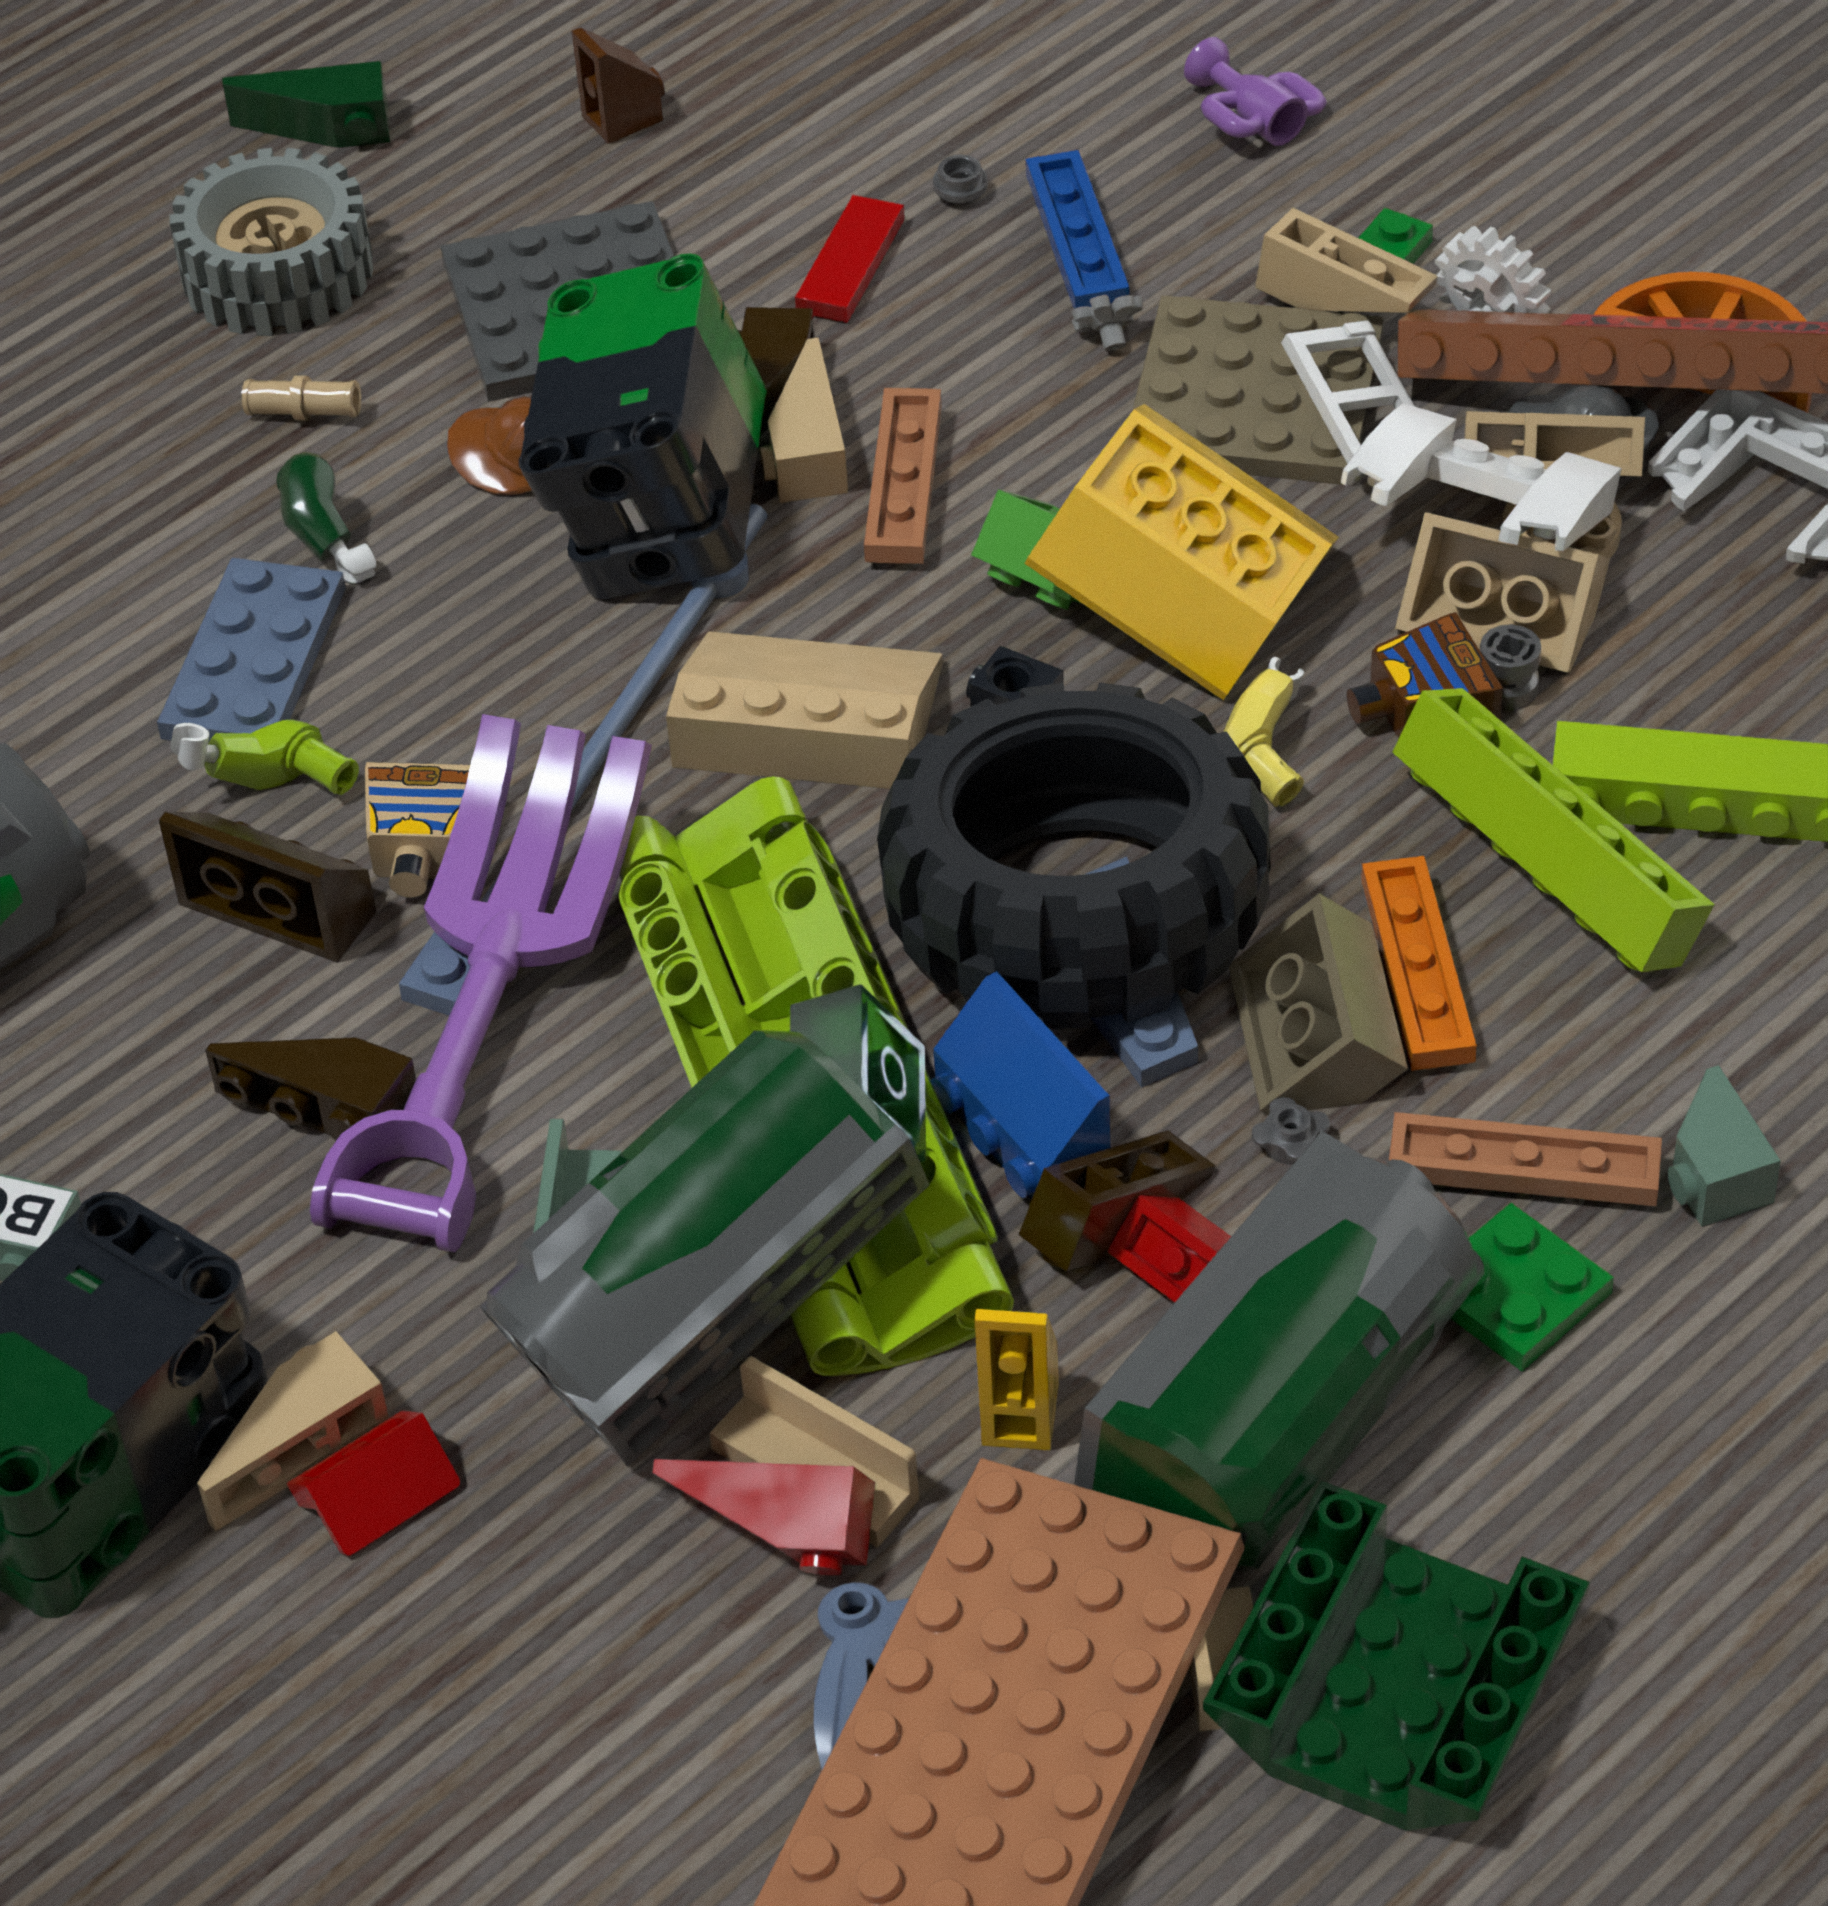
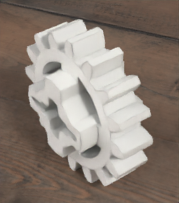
[1435,226,1552,313]

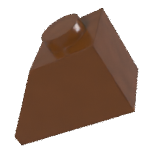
[571,27,665,144]

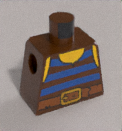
[1347,612,1503,738]

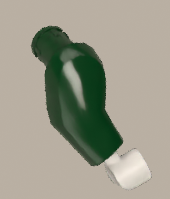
[276,452,376,584]

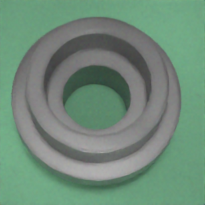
[933,154,988,204]

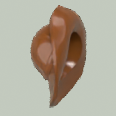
[447,396,532,495]

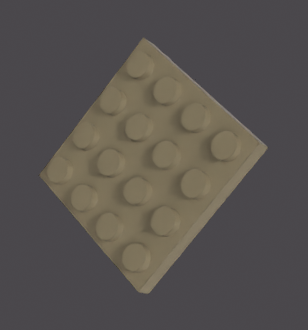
[1132,295,1384,486]

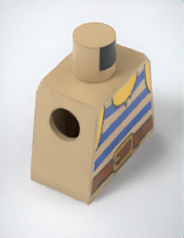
[365,762,471,897]

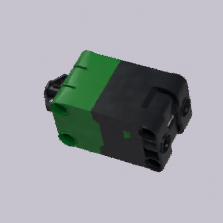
[518,253,767,599]

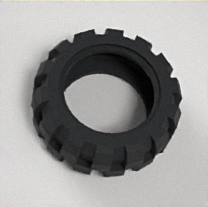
[877,682,1271,1028]

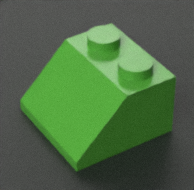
[971,489,1081,610]

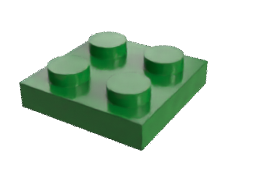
[1451,1202,1614,1372]

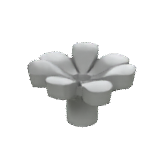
[1071,295,1143,351]

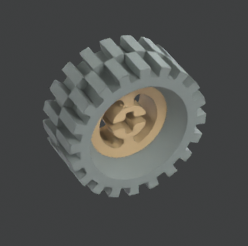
[170,148,373,336]

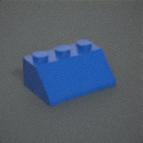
[931,971,1111,1200]

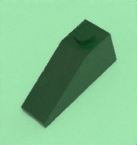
[222,61,390,148]

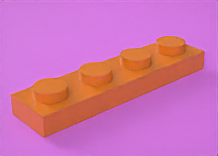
[1361,856,1477,1071]

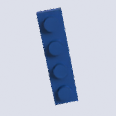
[1026,150,1130,309]

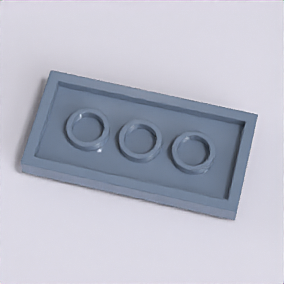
[157,558,346,743]

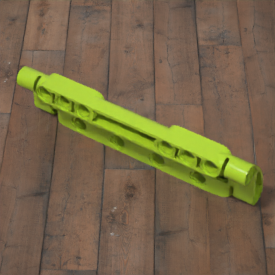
[619,776,1014,1376]

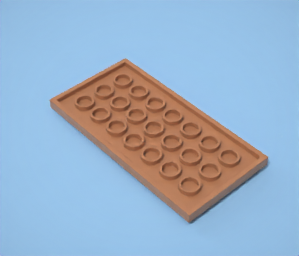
[753,1458,1245,1906]

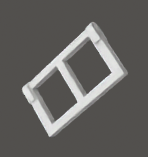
[1281,321,1415,464]

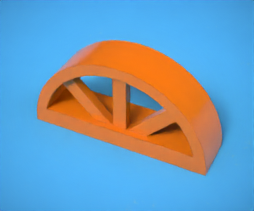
[1593,272,1812,413]

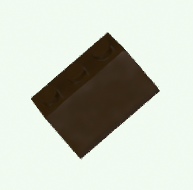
[159,812,376,963]

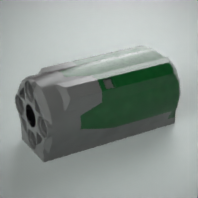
[480,1030,929,1467]
[1074,1131,1484,1571]

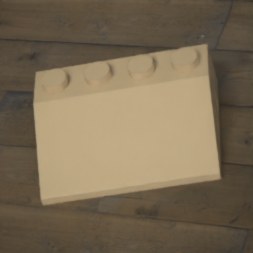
[666,631,943,789]

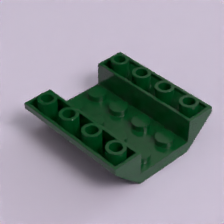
[1203,1480,1590,1831]

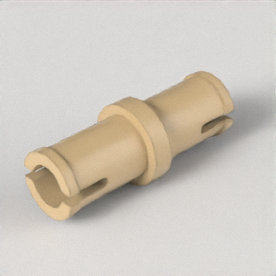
[242,375,361,420]

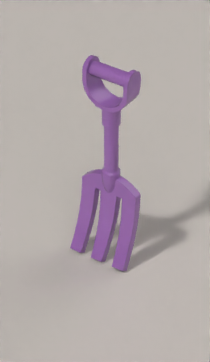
[310,714,652,1252]

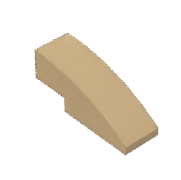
[1464,411,1645,477]

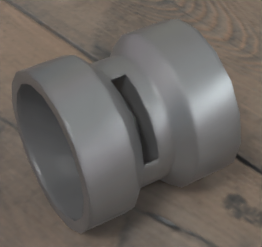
[1480,624,1542,710]

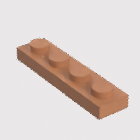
[864,388,942,564]
[1389,1112,1662,1206]

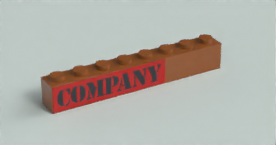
[1398,309,1828,394]

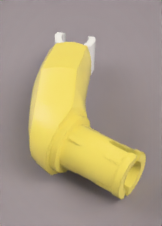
[1224,657,1304,807]

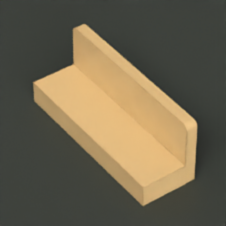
[710,1356,919,1548]

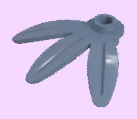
[813,1583,909,1769]

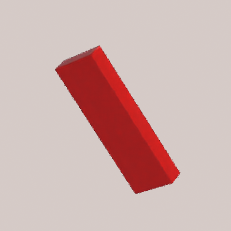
[795,195,905,323]

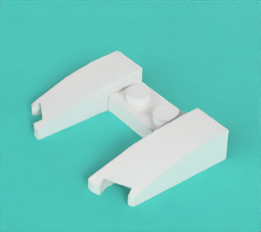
[1648,390,1828,563]
[1341,403,1622,551]

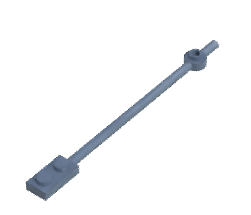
[399,504,768,1015]

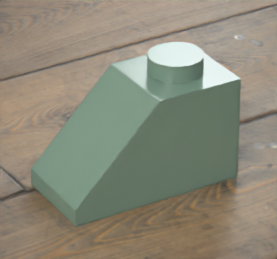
[1668,1065,1781,1227]

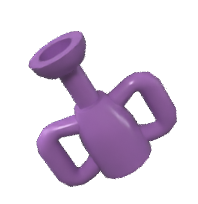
[1184,37,1326,146]

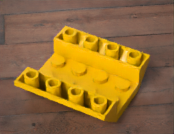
[1024,404,1339,700]

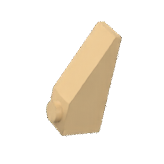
[1255,208,1438,313]
[760,337,848,503]
[197,1331,389,1531]

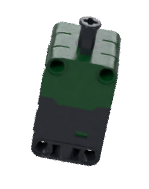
[0,1192,268,1618]

